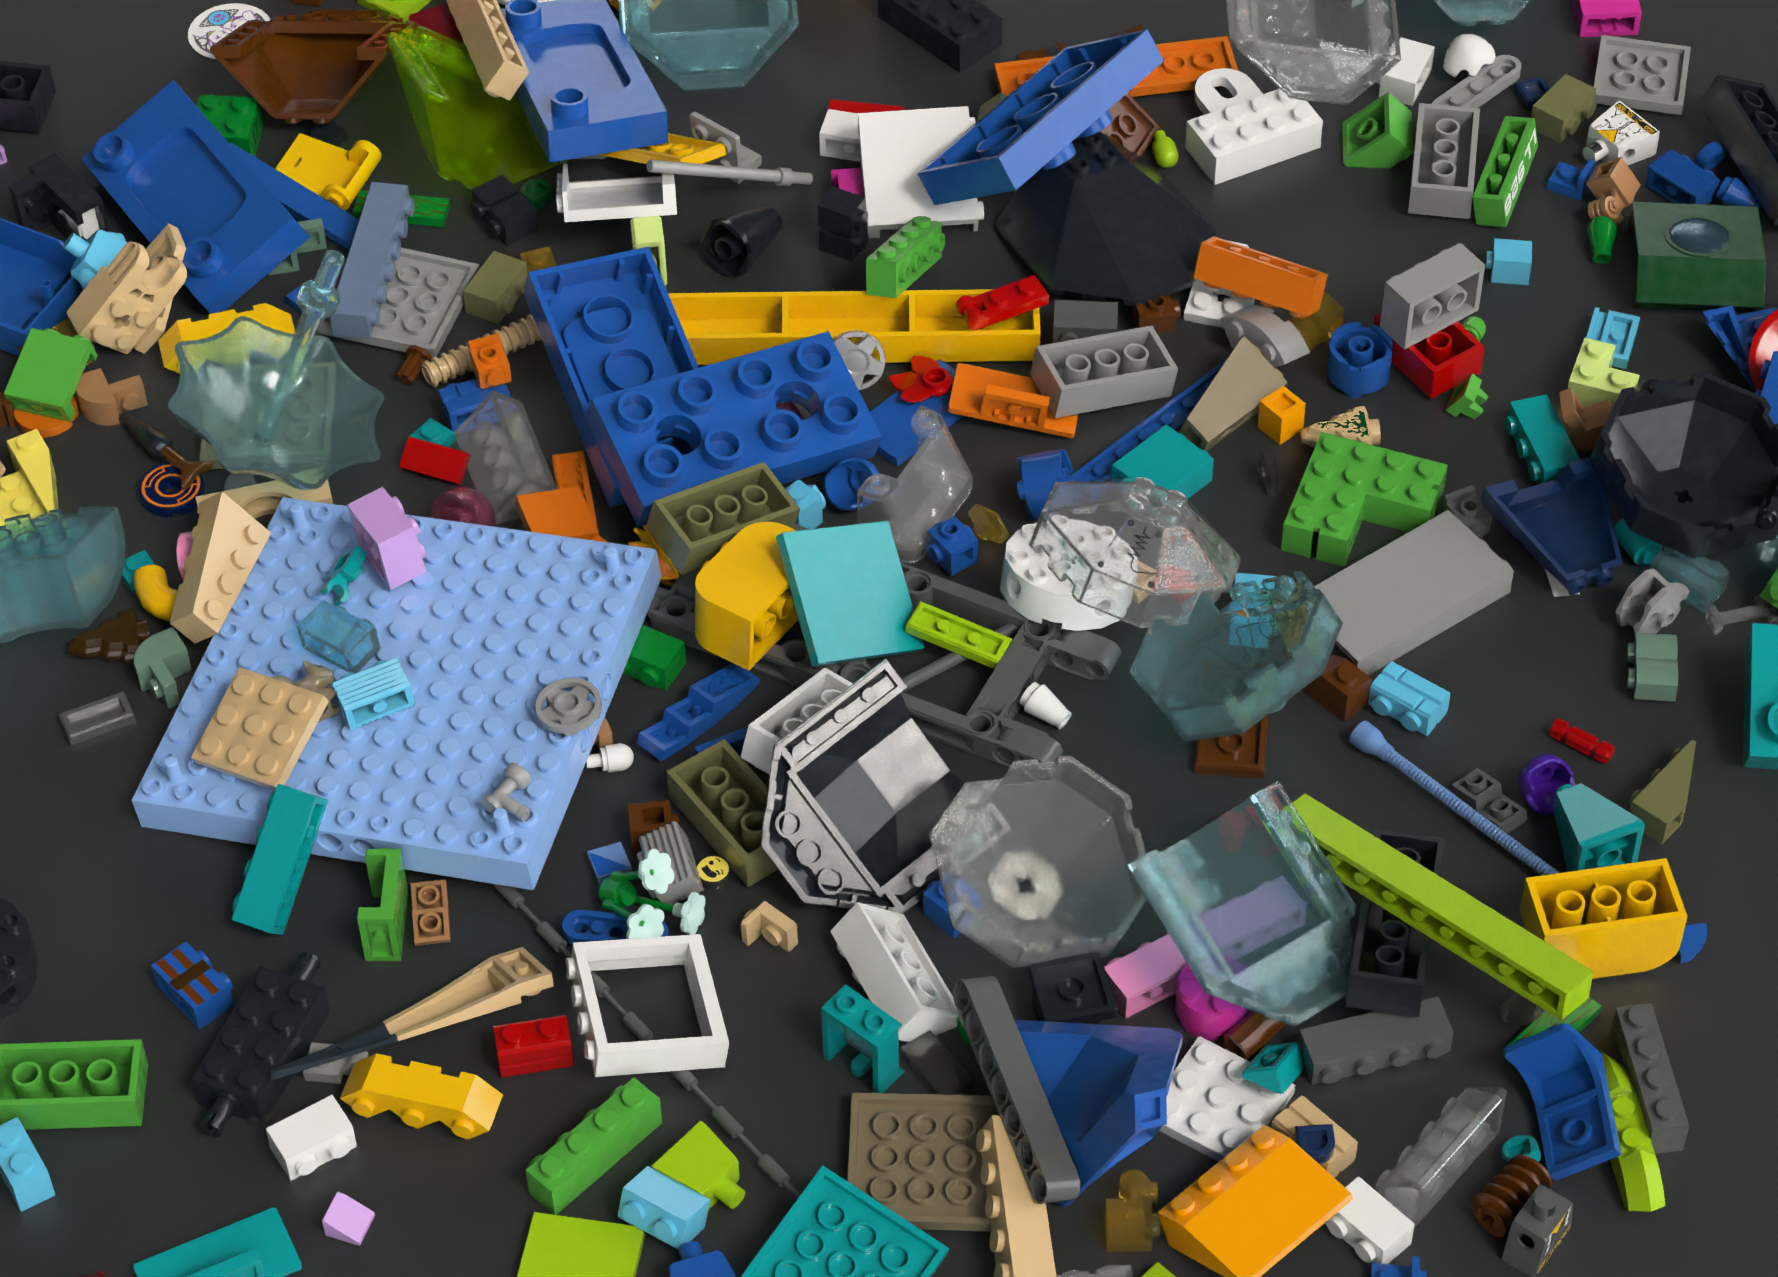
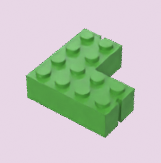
[1281,432,1448,567]

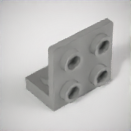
[689,111,762,184]

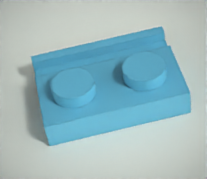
[1586,307,1640,369]

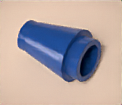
[1715,176,1761,211]

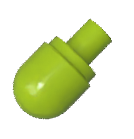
[1152,130,1179,168]

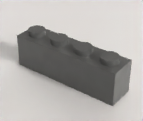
[1298,996,1454,1085]
[1610,1003,1689,1154]

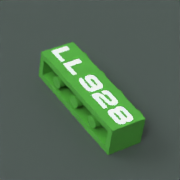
[1473,116,1538,227]

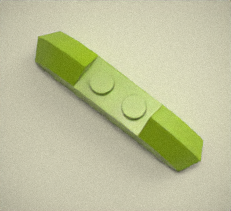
[1601,1052,1665,1212]

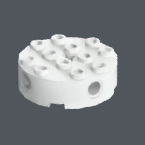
[1000,517,1137,631]

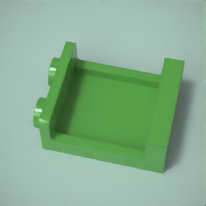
[4,328,98,422]
[357,848,408,961]

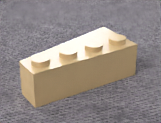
[170,492,271,644]

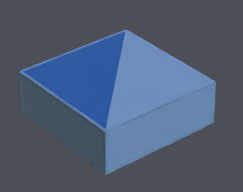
[587,841,632,885]

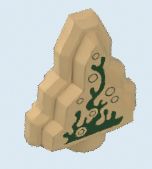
[1300,406,1381,447]

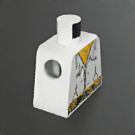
[1583,101,1660,165]

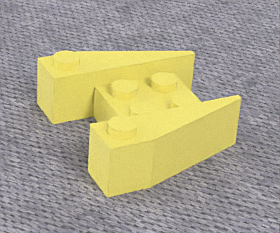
[0,429,61,549]

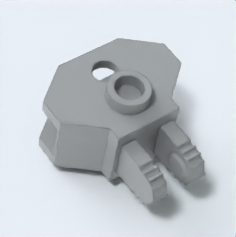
[1615,568,1690,635]

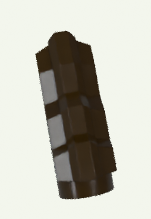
[67,608,150,664]

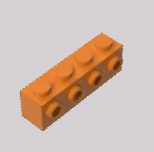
[1194,236,1328,318]

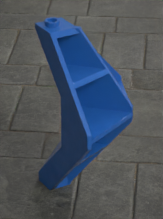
[1015,1020,1183,1207]

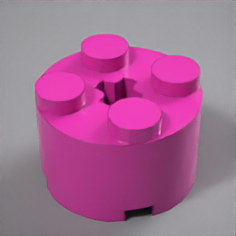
[1175,953,1250,1041]

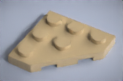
[134,223,186,354]

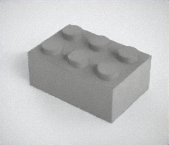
[1380,243,1485,350]

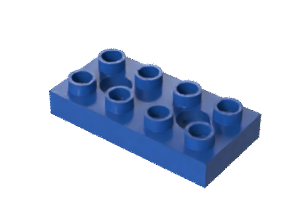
[586,331,882,527]

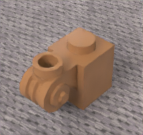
[1586,157,1641,225]

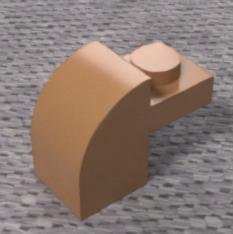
[74,368,148,426]
[1557,388,1613,451]

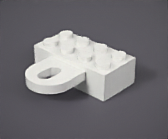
[1185,68,1323,185]

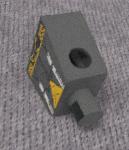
[1501,1185,1573,1277]

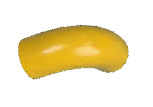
[133,565,178,622]

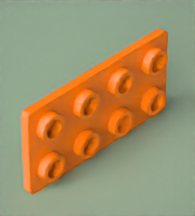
[948,363,1078,438]

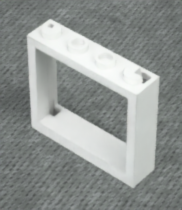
[565,934,729,1077]

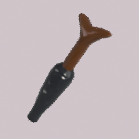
[119,412,213,490]

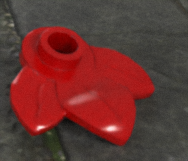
[889,355,952,403]

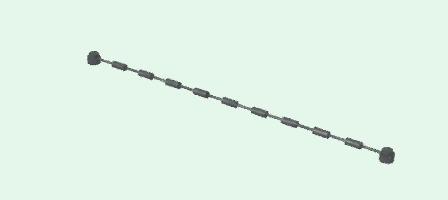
[494,884,800,1199]

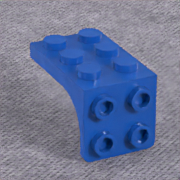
[1504,1023,1622,1181]

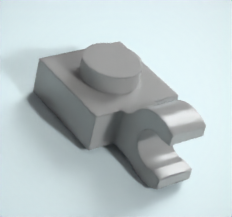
[303,1042,369,1084]

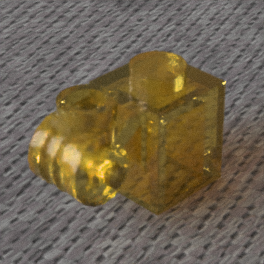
[1287,291,1345,351]
[1105,1169,1160,1252]

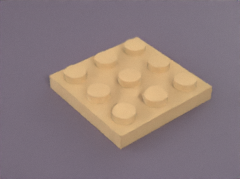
[191,667,329,790]

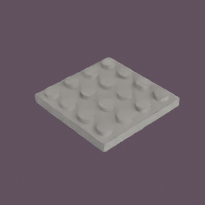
[316,248,480,358]

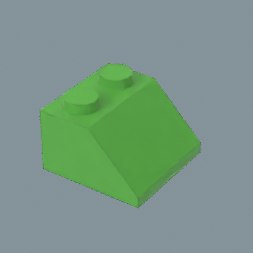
[1342,92,1414,168]

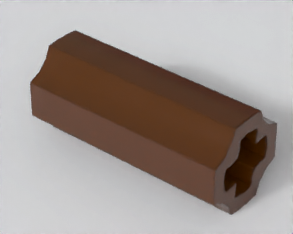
[1222,993,1295,1060]

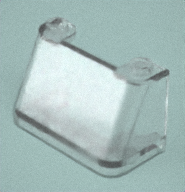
[857,406,973,563]

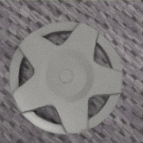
[833,330,885,390]
[535,678,602,736]

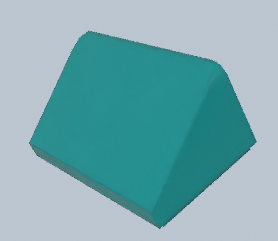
[1242,1042,1304,1094]

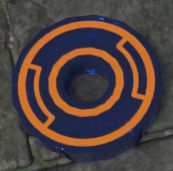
[138,462,205,517]

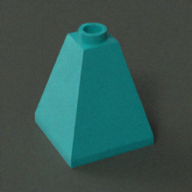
[1553,783,1645,872]

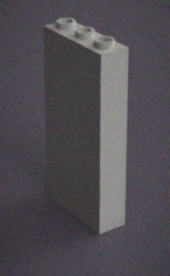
[1291,510,1514,675]

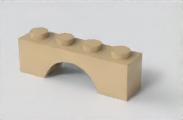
[195,470,333,519]

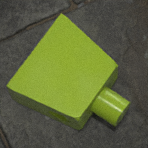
[652,1121,745,1210]

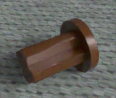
[396,345,432,385]

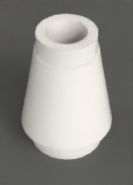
[1019,682,1072,729]

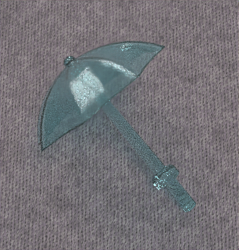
[168,250,384,491]

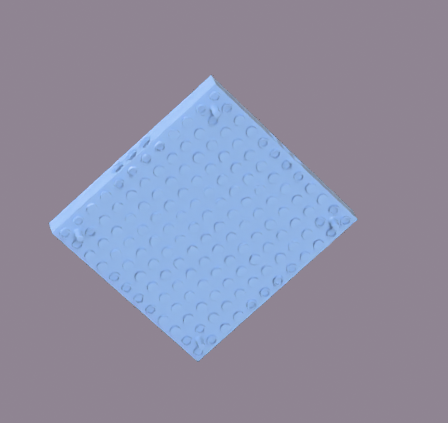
[131,497,662,890]

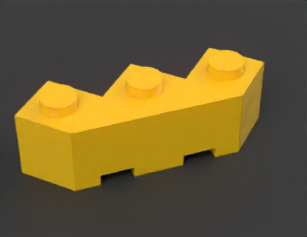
[158,303,297,378]
[340,1053,503,1140]

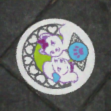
[188,3,271,60]

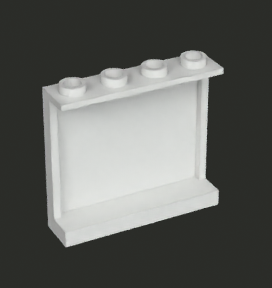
[858,106,984,238]
[556,163,677,222]

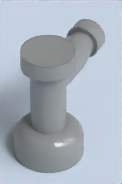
[481,762,532,821]

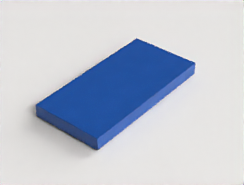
[870,359,963,467]

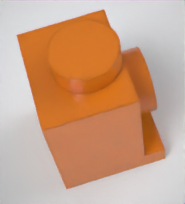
[468,333,512,389]

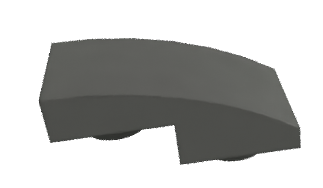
[1452,768,1527,834]

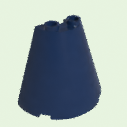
[1481,457,1623,595]

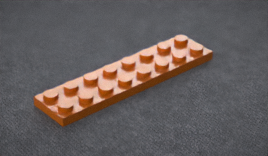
[994,36,1239,97]

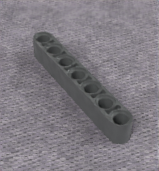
[953,976,1080,1204]

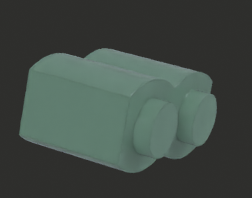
[1626,632,1678,702]

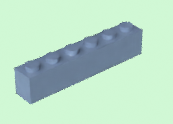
[329,182,415,339]

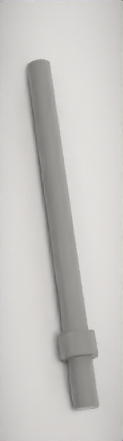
[647,160,813,187]

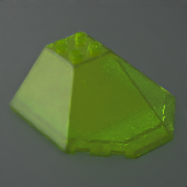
[386,26,572,190]

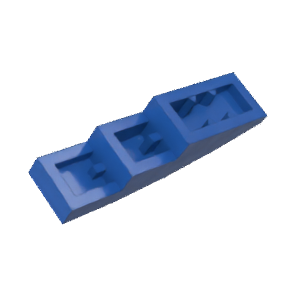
[637,663,760,761]

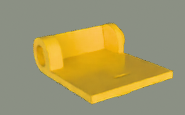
[275,133,382,211]

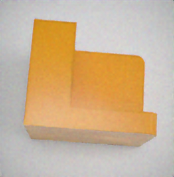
[1258,386,1306,445]

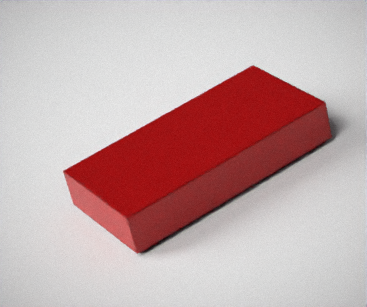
[399,436,471,485]

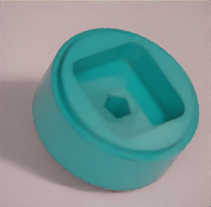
[1501,1135,1541,1165]

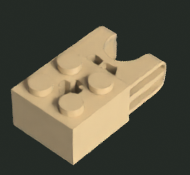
[66,242,187,355]

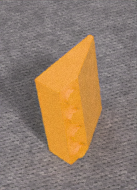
[1158,1125,1353,1277]

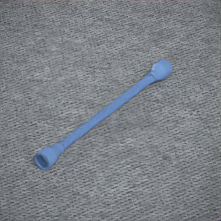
[1349,720,1559,876]

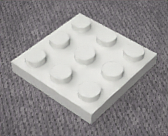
[1159,1036,1295,1162]

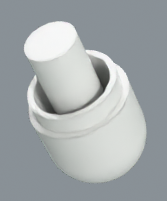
[586,743,634,773]

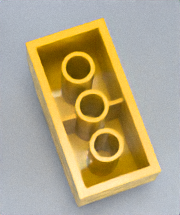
[695,522,799,671]
[1520,858,1687,979]

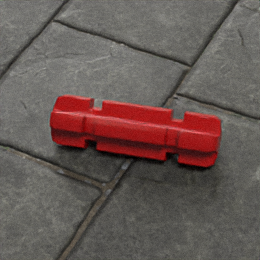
[1549,718,1615,764]

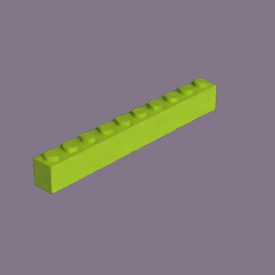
[1275,793,1593,1021]

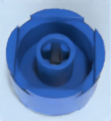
[1326,322,1393,398]
[1017,449,1078,521]

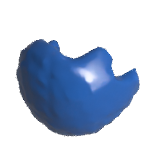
[823,457,881,511]

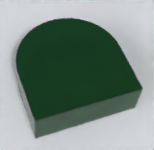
[520,179,557,211]

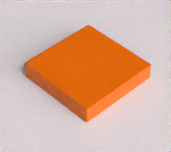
[515,486,599,540]

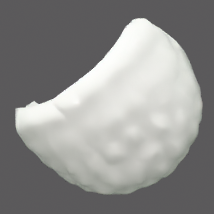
[1443,34,1496,77]

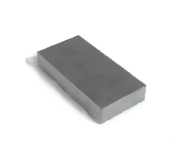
[58,691,136,746]

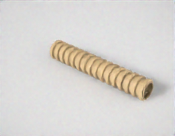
[421,314,542,388]

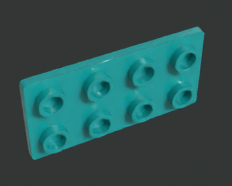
[133,1207,302,1277]

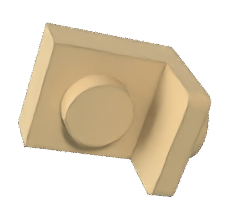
[741,901,798,953]

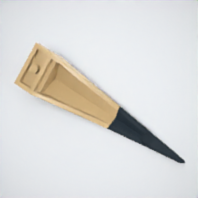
[270,947,554,1080]

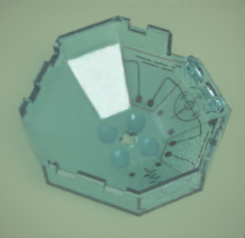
[1129,571,1343,741]

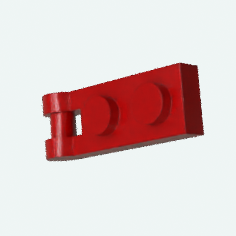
[955,275,1049,330]

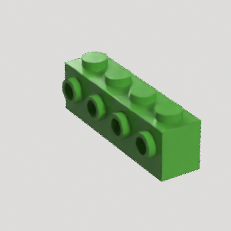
[866,216,945,298]
[526,1078,662,1215]

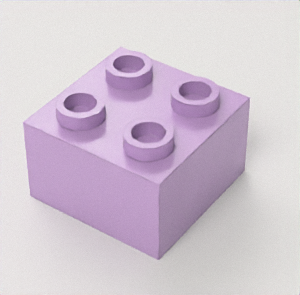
[347,487,426,590]

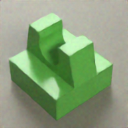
[1445,373,1488,419]

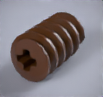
[1471,1154,1552,1238]

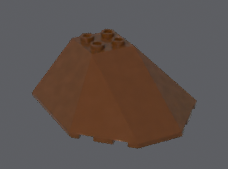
[210,9,418,124]

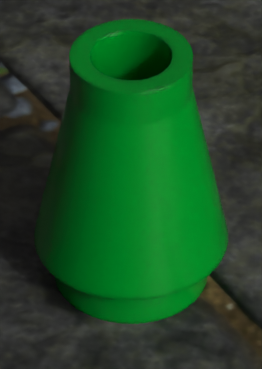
[1586,216,1618,264]

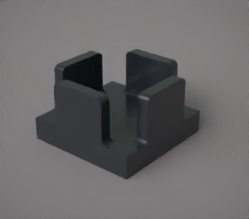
[1028,951,1117,1024]

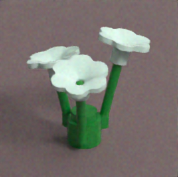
[599,849,706,939]

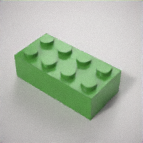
[0,1039,148,1130]

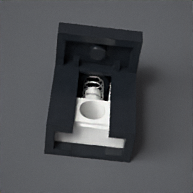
[9,153,109,241]

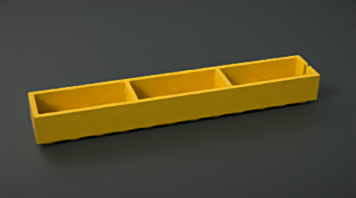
[668,289,1040,365]

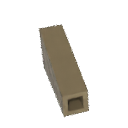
[1179,336,1288,451]

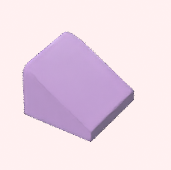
[322,1192,375,1246]

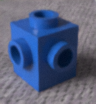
[926,516,978,576]

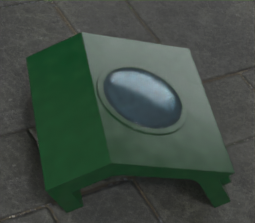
[1627,201,1766,312]

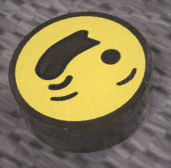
[696,855,731,891]

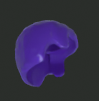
[1517,754,1575,815]

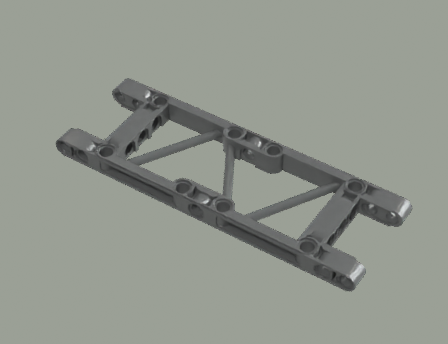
[642,524,1122,779]

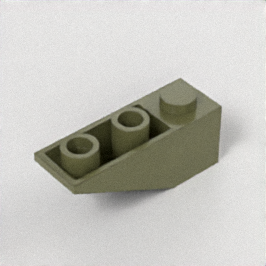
[1627,740,1696,845]

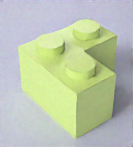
[1568,338,1640,408]

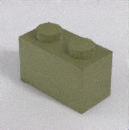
[1531,74,1597,143]
[463,251,528,324]

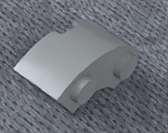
[1220,305,1310,367]

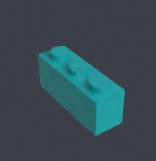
[1504,394,1580,485]

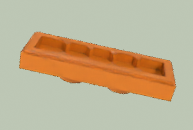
[552,451,597,526]

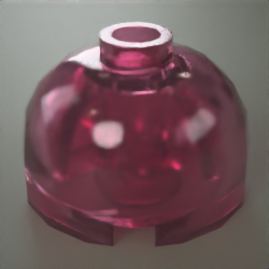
[431,487,496,527]

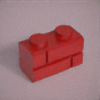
[493,1015,574,1078]

